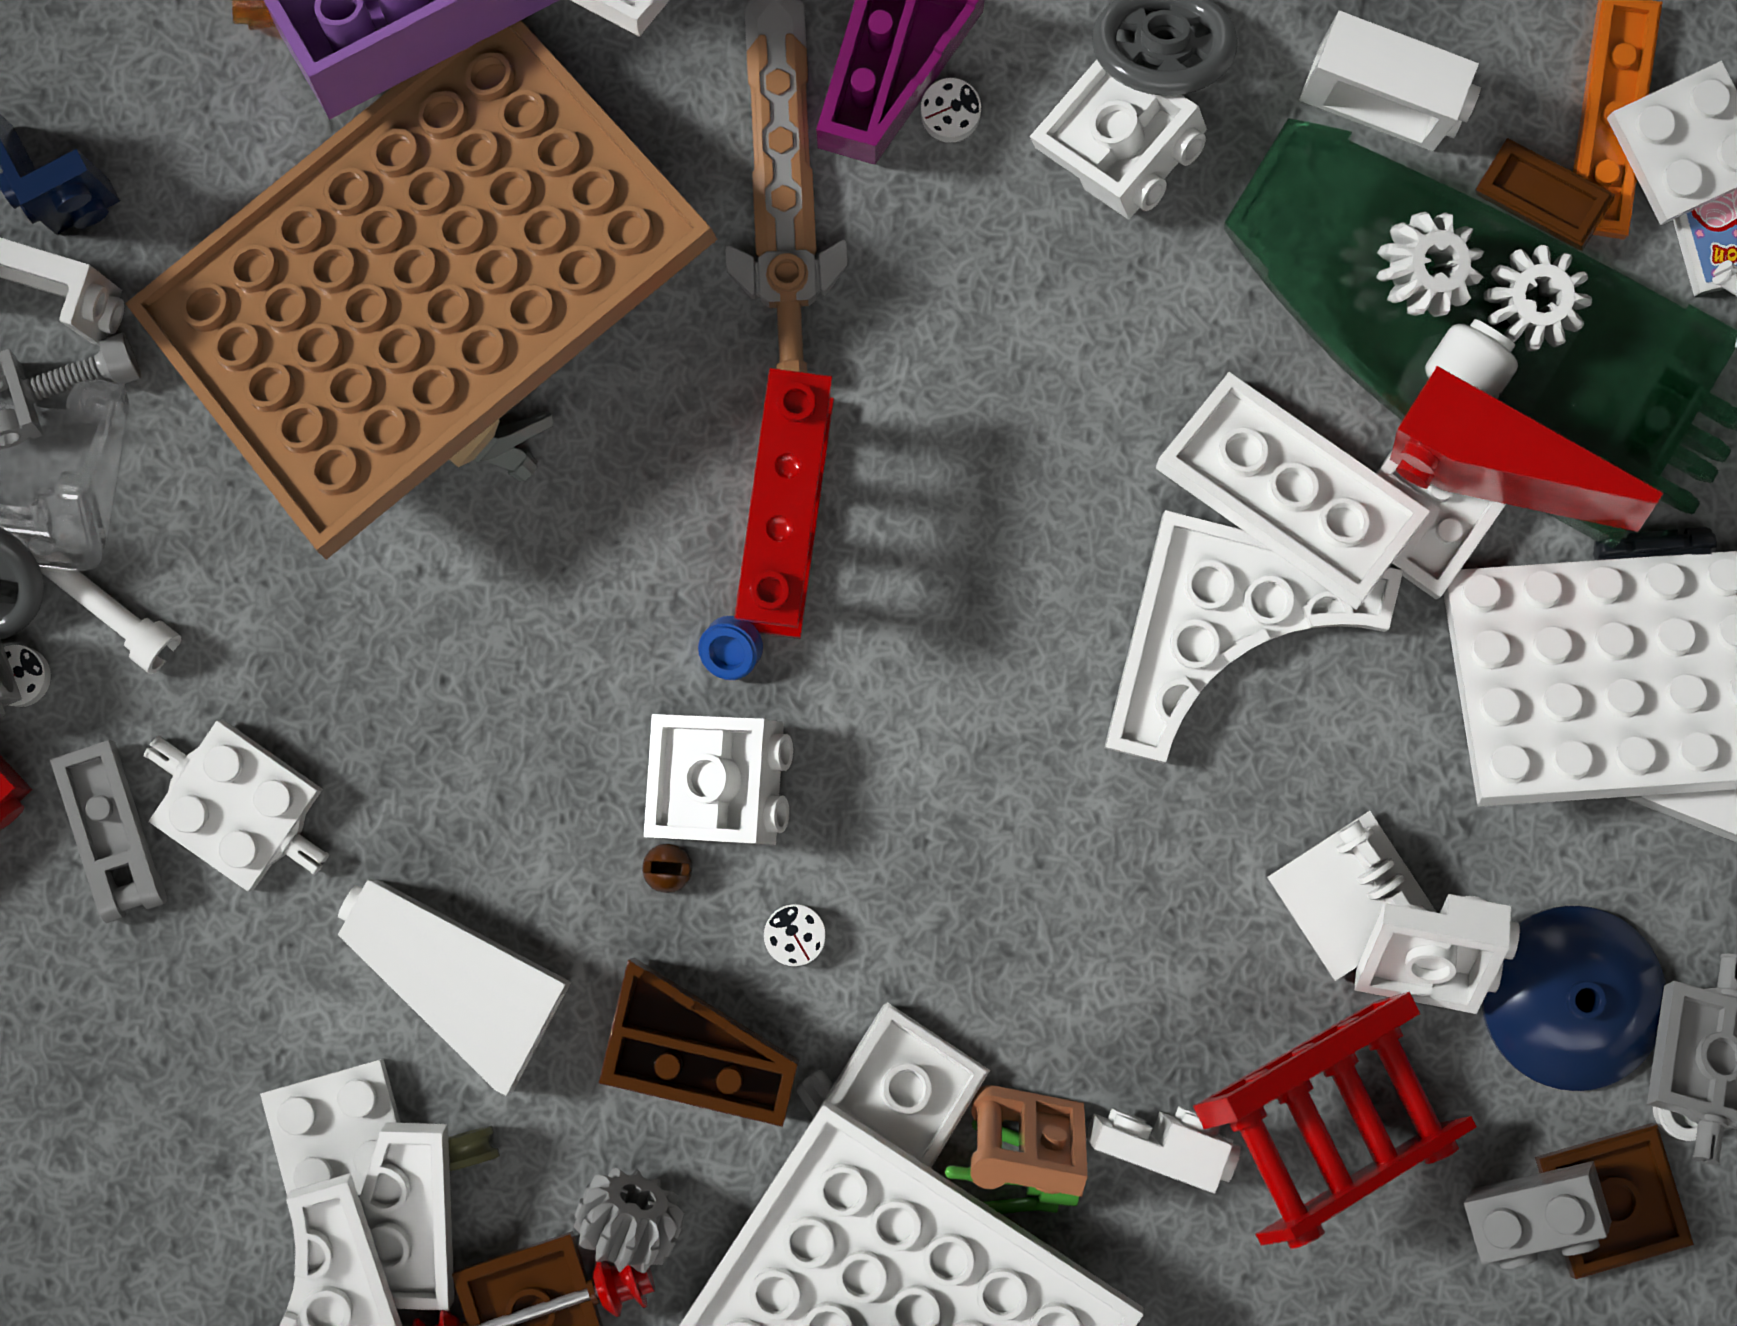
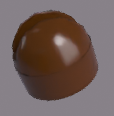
[642,844,692,893]

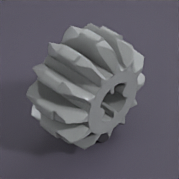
[573,1167,684,1273]

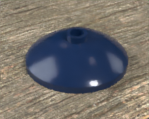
[1482,906,1666,1091]

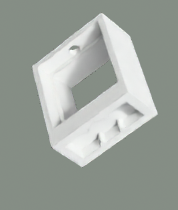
[1299,10,1481,151]

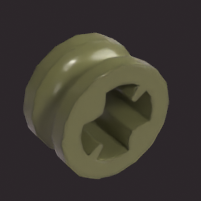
[448,1125,500,1171]

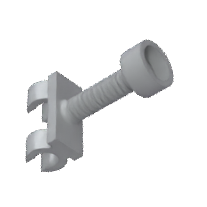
[0,332,141,449]

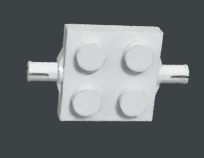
[144,720,329,892]

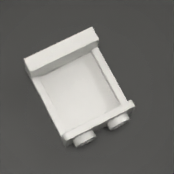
[0,238,124,345]

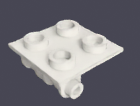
[1267,811,1437,981]

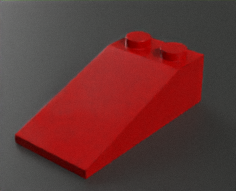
[1390,366,1663,532]

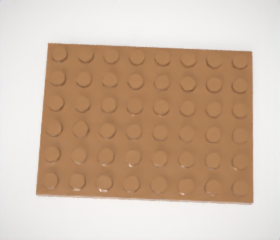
[125,20,718,560]

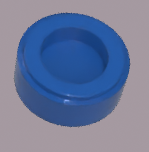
[698,616,763,680]

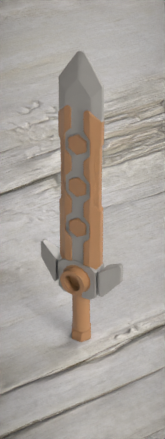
[725,0,847,373]

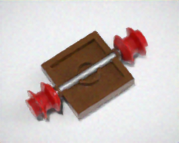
[413,1231,655,1326]

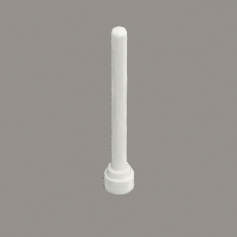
[0,509,182,674]

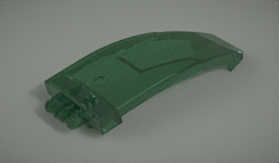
[1224,118,1737,549]

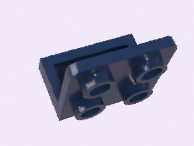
[0,114,120,235]

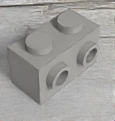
[1464,1161,1612,1269]

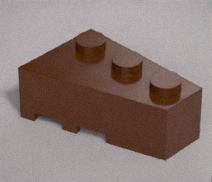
[599,958,799,1127]

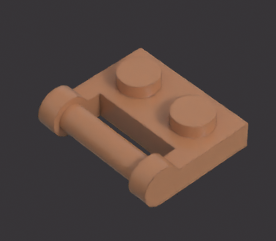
[971,1085,1088,1197]

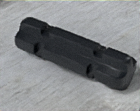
[1593,527,1717,560]

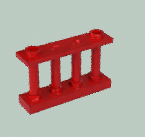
[734,368,834,639]
[1193,991,1477,1249]

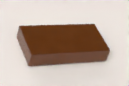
[1475,138,1614,251]

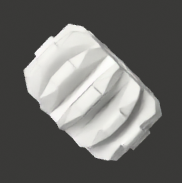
[1376,212,1485,317]
[1484,245,1592,351]

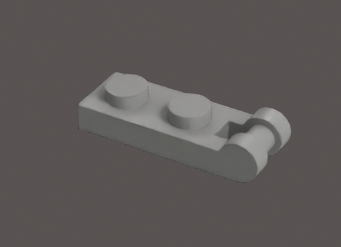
[50,740,167,923]

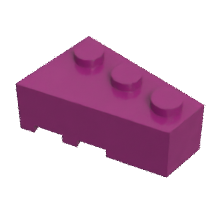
[816,0,985,165]

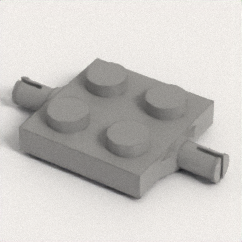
[1647,953,1737,1165]

